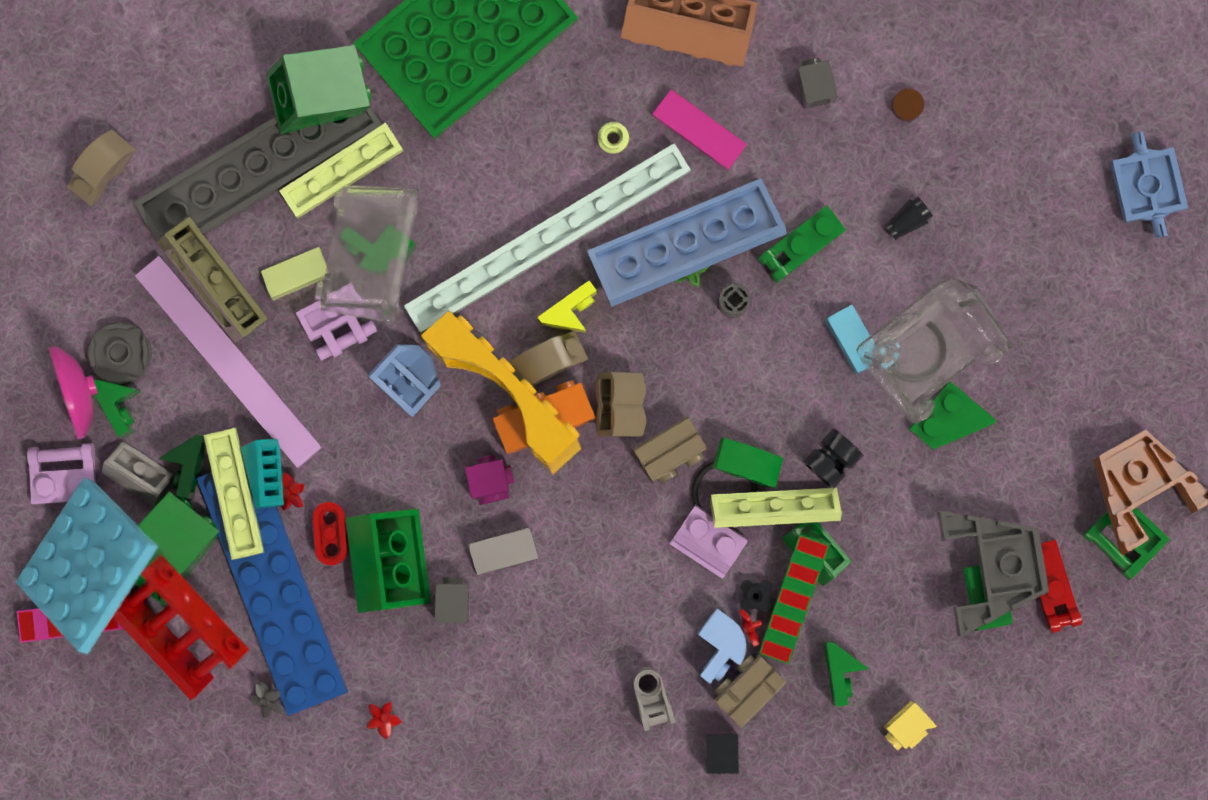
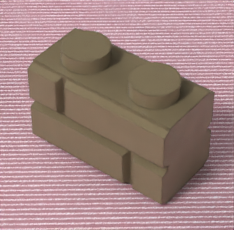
[633,416,707,484]
[713,655,787,728]

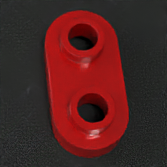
[313,502,348,566]

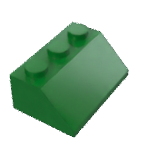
[346,509,431,613]

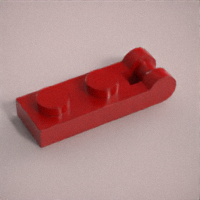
[1039,539,1082,634]

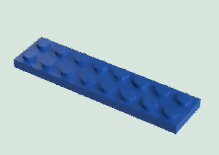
[197,472,348,716]

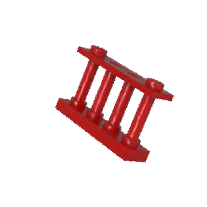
[112,555,250,700]

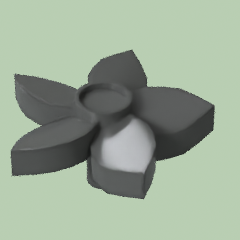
[250,682,284,718]

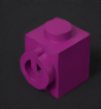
[465,455,515,505]

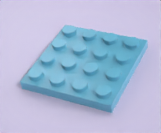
[16,477,158,654]

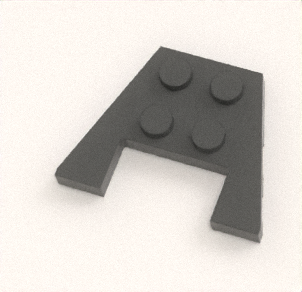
[937,511,1049,636]

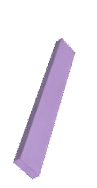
[135,256,323,468]

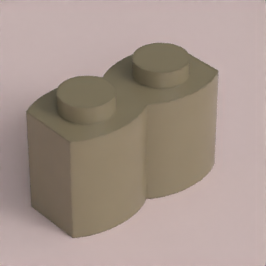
[596,372,647,437]

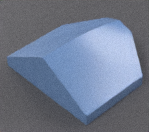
[368,344,441,417]

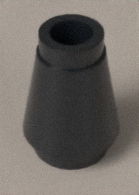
[884,196,933,240]

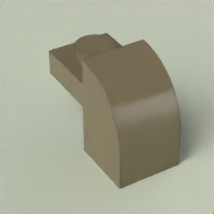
[67,129,136,206]
[509,331,588,386]

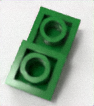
[712,438,784,488]

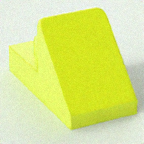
[538,281,597,333]

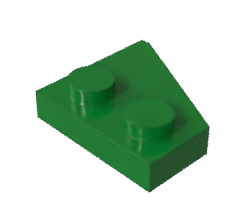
[908,381,997,450]

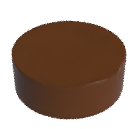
[892,88,924,122]

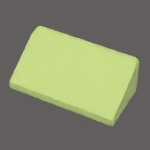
[261,247,331,300]

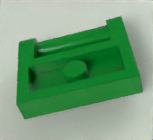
[1082,507,1170,580]

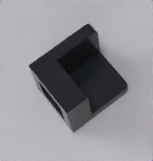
[705,732,739,774]

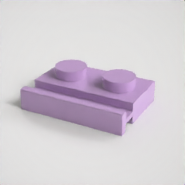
[670,504,749,579]

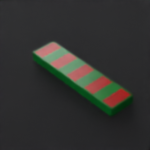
[759,533,831,665]

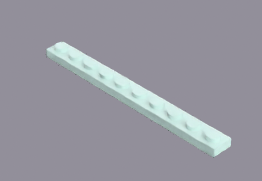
[404,143,691,334]

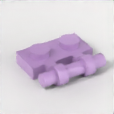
[296,283,378,361]

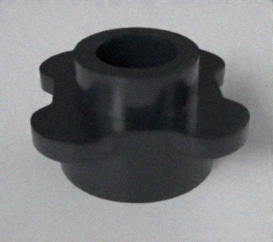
[740,580,772,612]

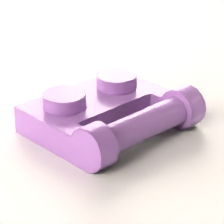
[27,443,96,504]

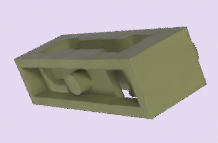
[157,217,268,343]

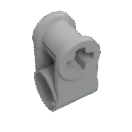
[633,667,675,731]

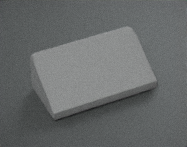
[102,441,175,507]
[468,528,538,575]

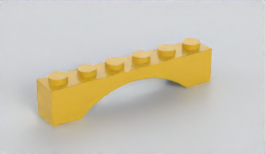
[421,310,581,474]

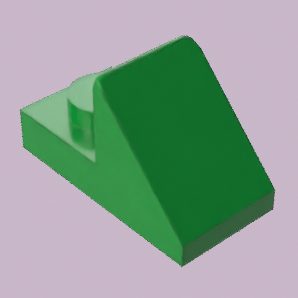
[93,379,141,438]
[824,641,869,707]

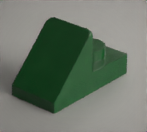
[159,435,206,499]

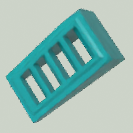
[241,439,284,509]

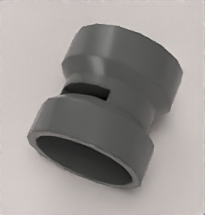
[718,283,751,318]

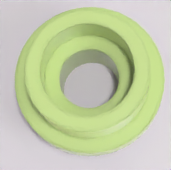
[598,122,629,154]

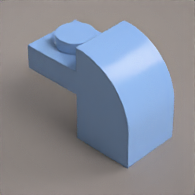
[697,608,746,684]

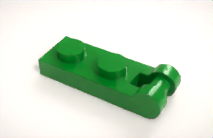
[757,205,846,284]

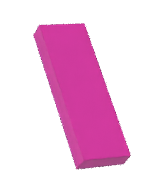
[652,89,747,171]

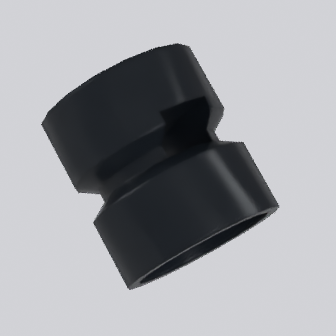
[803,429,864,489]

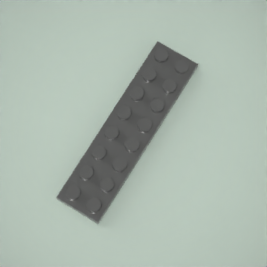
[133,105,382,256]

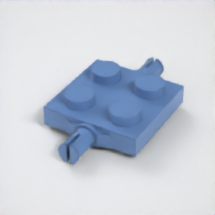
[1110,132,1188,239]

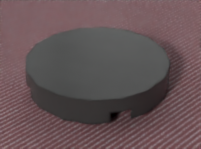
[87,322,152,385]

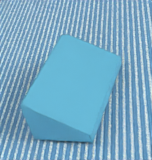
[825,305,883,375]

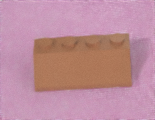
[621,0,758,67]

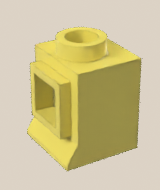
[883,701,937,751]

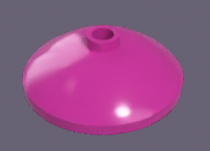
[49,346,98,440]

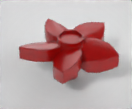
[282,473,304,511]
[738,609,762,647]
[366,701,402,739]

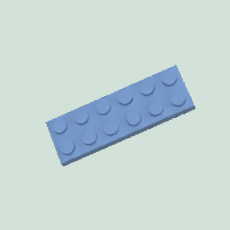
[587,178,787,307]

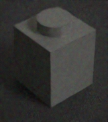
[796,58,838,109]
[435,577,469,623]

